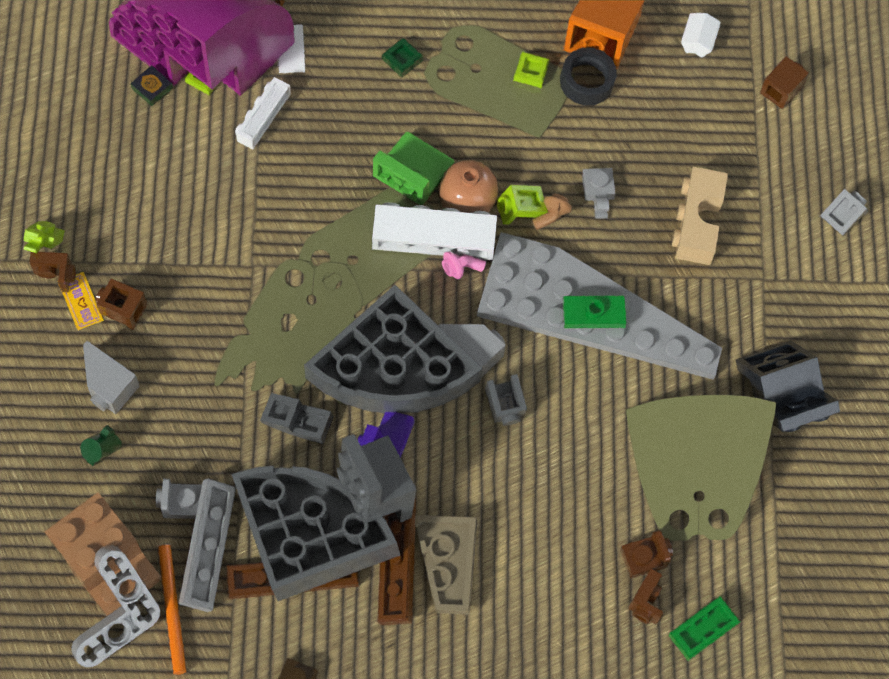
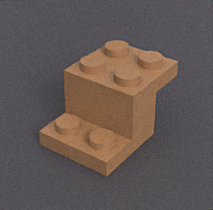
[45,492,162,616]

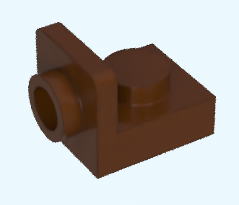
[29,252,76,292]
[620,530,673,579]
[628,568,664,625]

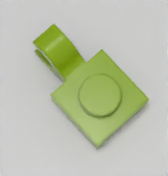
[23,221,65,253]

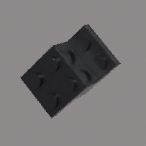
[735,341,840,432]

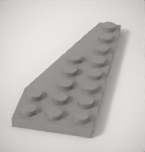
[477,232,722,380]

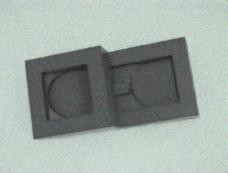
[260,393,334,444]

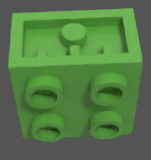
[373,132,454,205]

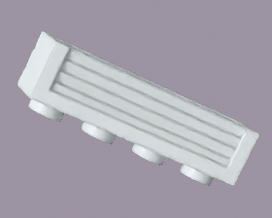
[235,77,291,150]

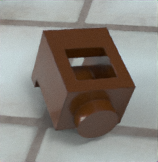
[96,278,147,330]

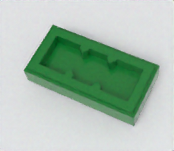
[562,296,626,328]
[668,596,741,662]

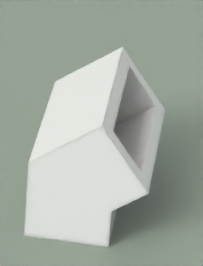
[681,13,721,57]

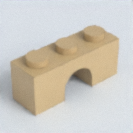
[672,167,728,265]

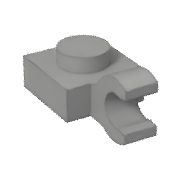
[582,168,615,219]

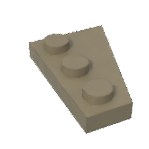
[415,515,478,615]

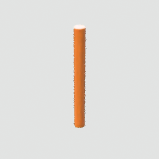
[158,545,187,675]

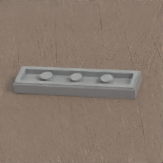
[179,478,236,612]

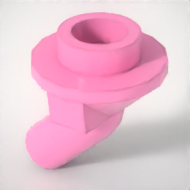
[442,251,486,280]

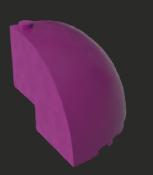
[109,0,295,96]

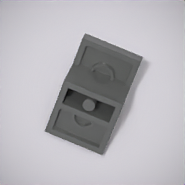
[337,434,417,522]

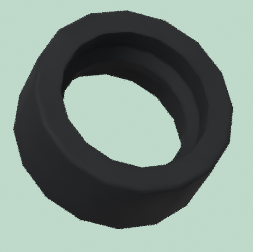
[560,47,617,106]

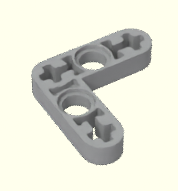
[71,545,160,667]

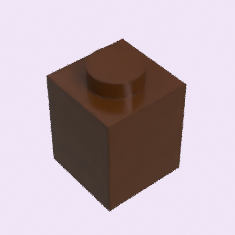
[760,56,809,110]

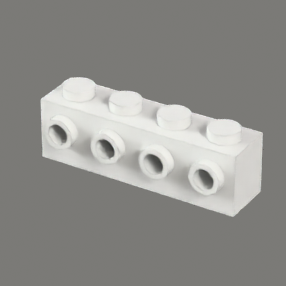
[372,202,497,260]

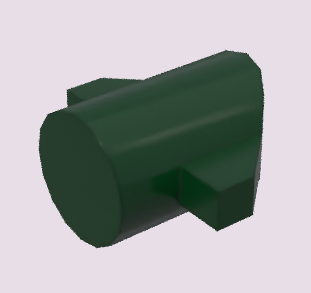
[80,425,122,466]

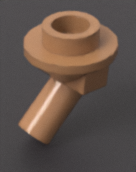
[532,194,572,230]

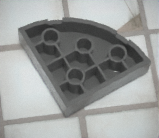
[304,285,483,413]
[232,466,400,601]

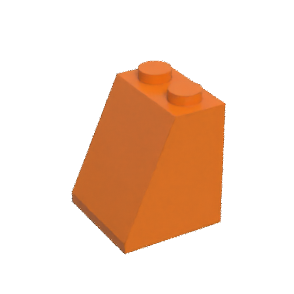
[564,0,644,70]

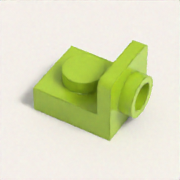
[497,185,548,225]

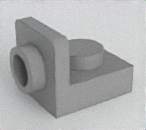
[820,189,869,236]
[156,479,202,519]

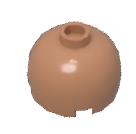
[439,160,498,213]

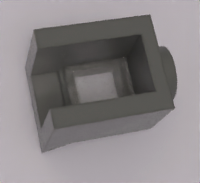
[484,374,527,426]

